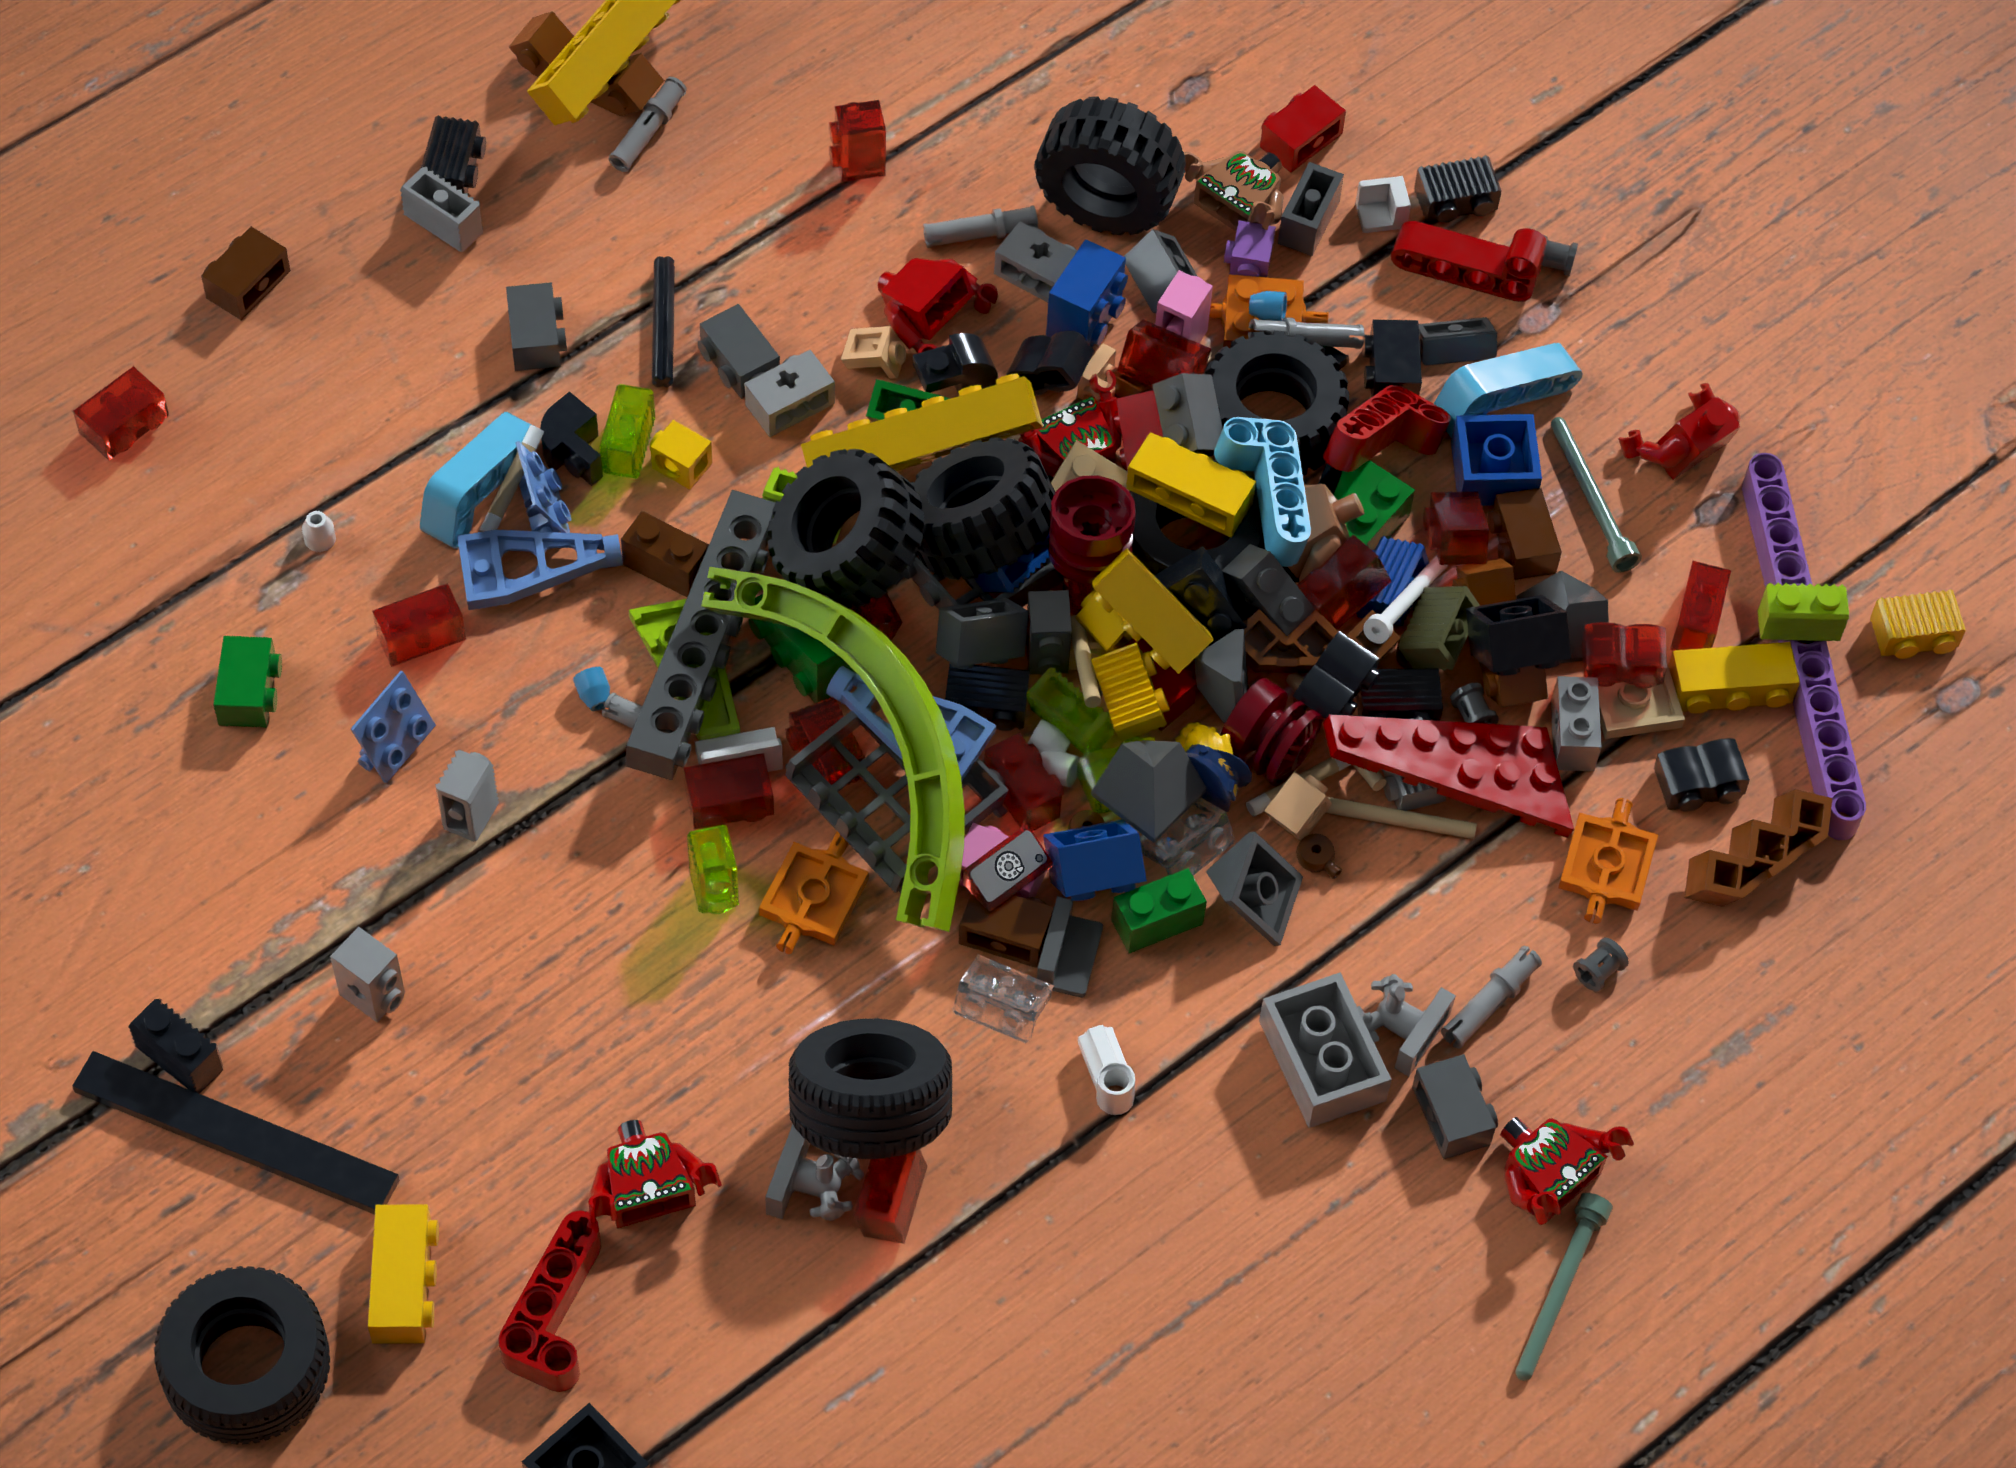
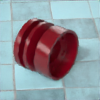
[1048,475,1136,584]
[1220,678,1323,786]

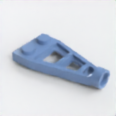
[457,530,623,610]
[826,666,997,781]

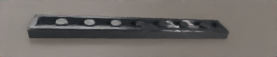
[72,1051,400,1215]

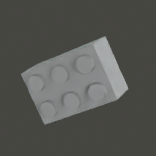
[1259,972,1392,1128]

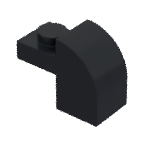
[913,333,998,394]
[540,391,603,486]

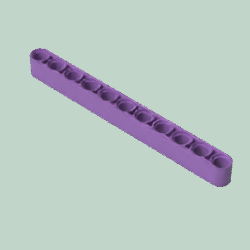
[1742,453,1866,840]

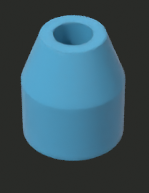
[1249,291,1287,321]
[573,667,610,711]

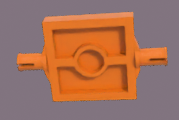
[1209,274,1329,348]
[1558,798,1658,924]
[759,831,869,954]

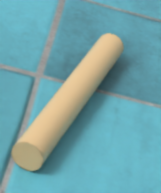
[1071,615,1101,708]

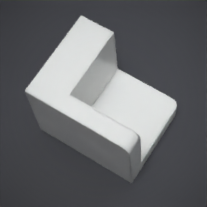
[1355,176,1411,233]

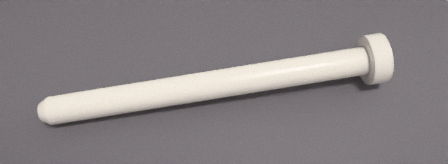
[1363,542,1460,644]

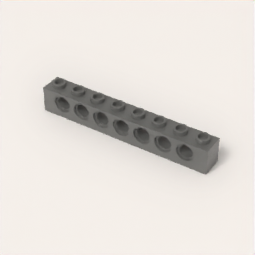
[626,490,775,780]

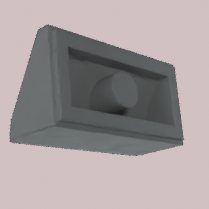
[1419,317,1497,366]

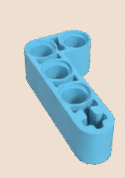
[1434,343,1583,438]
[420,412,540,549]
[1214,417,1311,567]

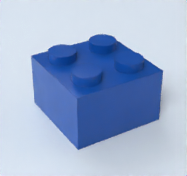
[1046,239,1128,347]
[1451,414,1542,506]
[1043,819,1147,901]

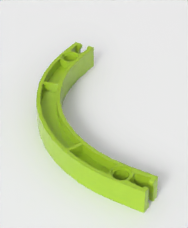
[701,567,965,932]

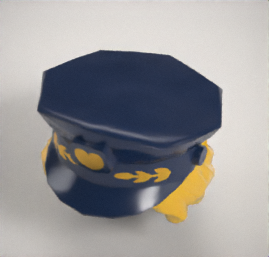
[1175,722,1252,812]

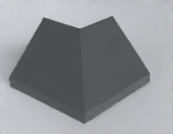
[1516,571,1610,664]
[1194,629,1249,724]
[1091,740,1207,843]
[1206,831,1303,946]

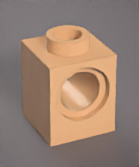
[1264,772,1332,841]

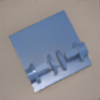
[515,441,571,533]
[351,671,436,783]

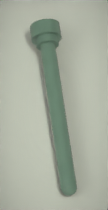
[1551,417,1642,573]
[1515,1193,1613,1381]

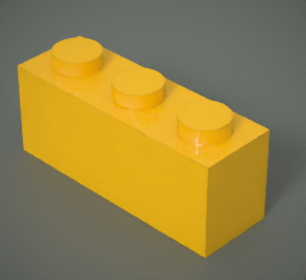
[1126,432,1256,538]
[1092,548,1213,674]
[1668,642,1800,713]
[368,1204,439,1344]

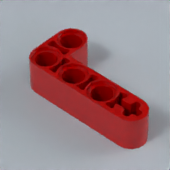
[1391,221,1547,302]
[1323,385,1451,472]
[498,1210,601,1392]

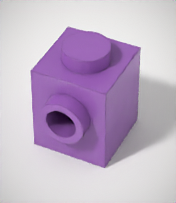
[1224,221,1276,277]

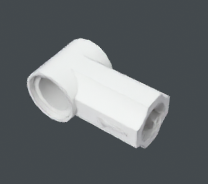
[1078,1025,1135,1115]

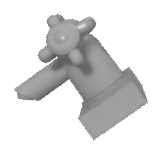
[1357,974,1456,1077]
[765,1124,864,1221]

